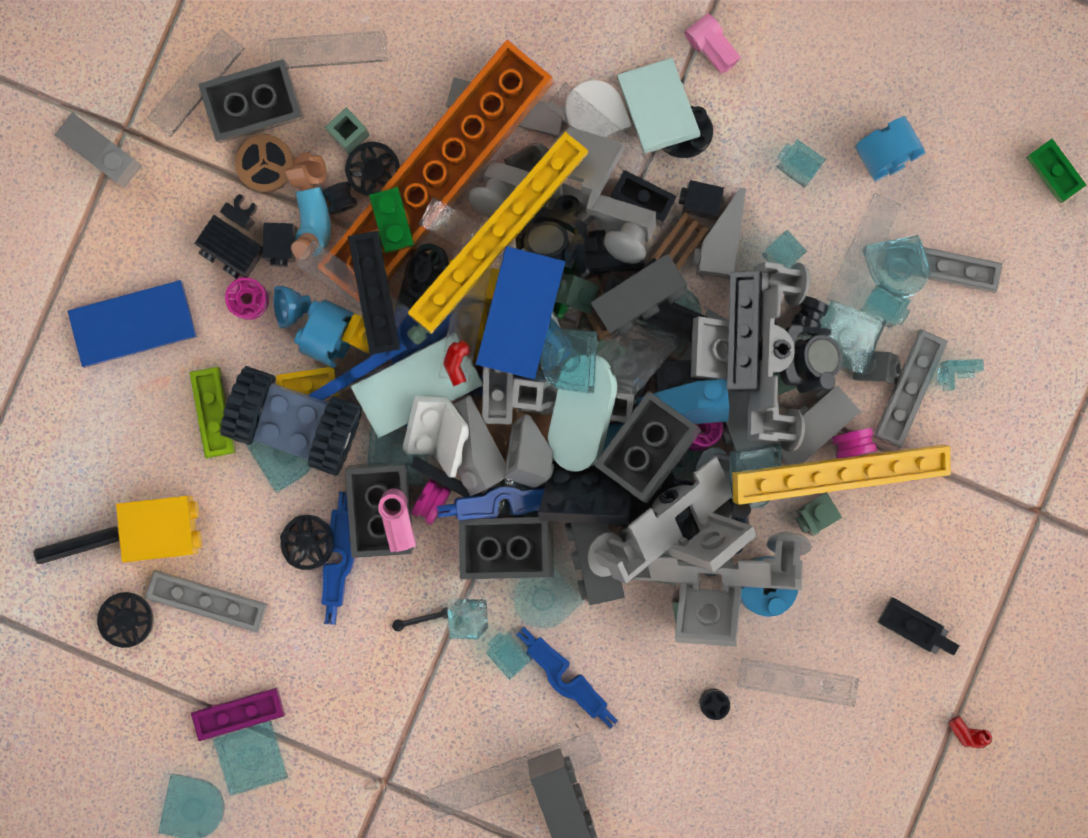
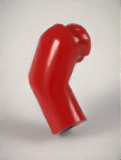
[443,341,470,387]
[948,716,992,749]

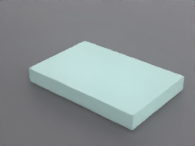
[617,58,700,154]

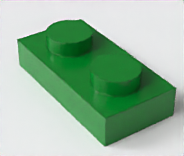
[1026,138,1087,204]
[369,187,415,254]

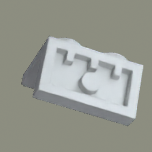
[403,396,469,477]

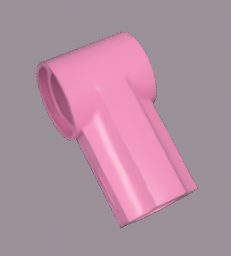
[684,13,741,75]
[378,489,416,552]

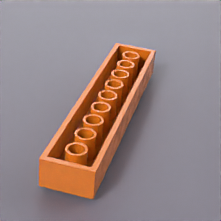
[317,40,553,303]

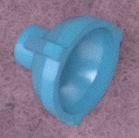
[273,286,311,328]

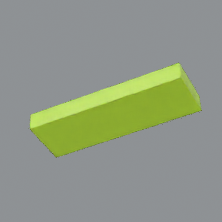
[189,367,236,459]

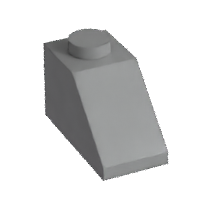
[504,414,554,488]

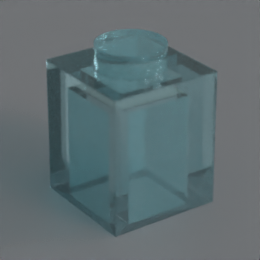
[777,139,826,188]
[761,230,807,268]
[861,282,911,328]
[448,599,488,640]
[486,631,532,680]

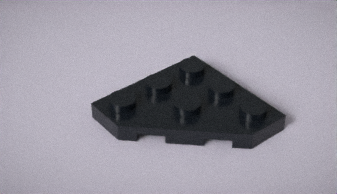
[538,458,634,525]

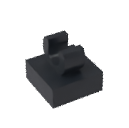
[220,194,258,232]

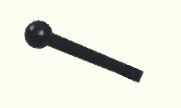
[392,607,452,631]

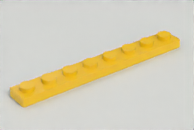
[408,132,588,334]
[732,444,951,505]

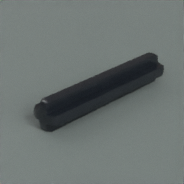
[33,526,120,564]

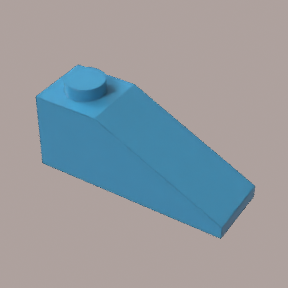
[637,379,729,424]

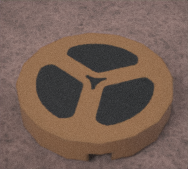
[235,134,293,193]

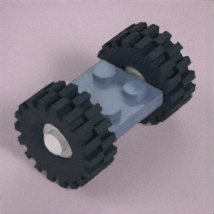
[220,366,362,476]

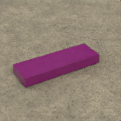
[191,687,285,741]

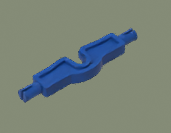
[309,339,407,400]
[436,485,545,520]
[321,492,355,625]
[516,626,618,729]

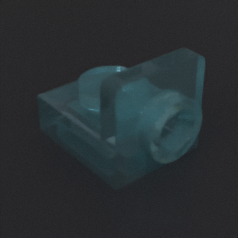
[937,359,984,391]

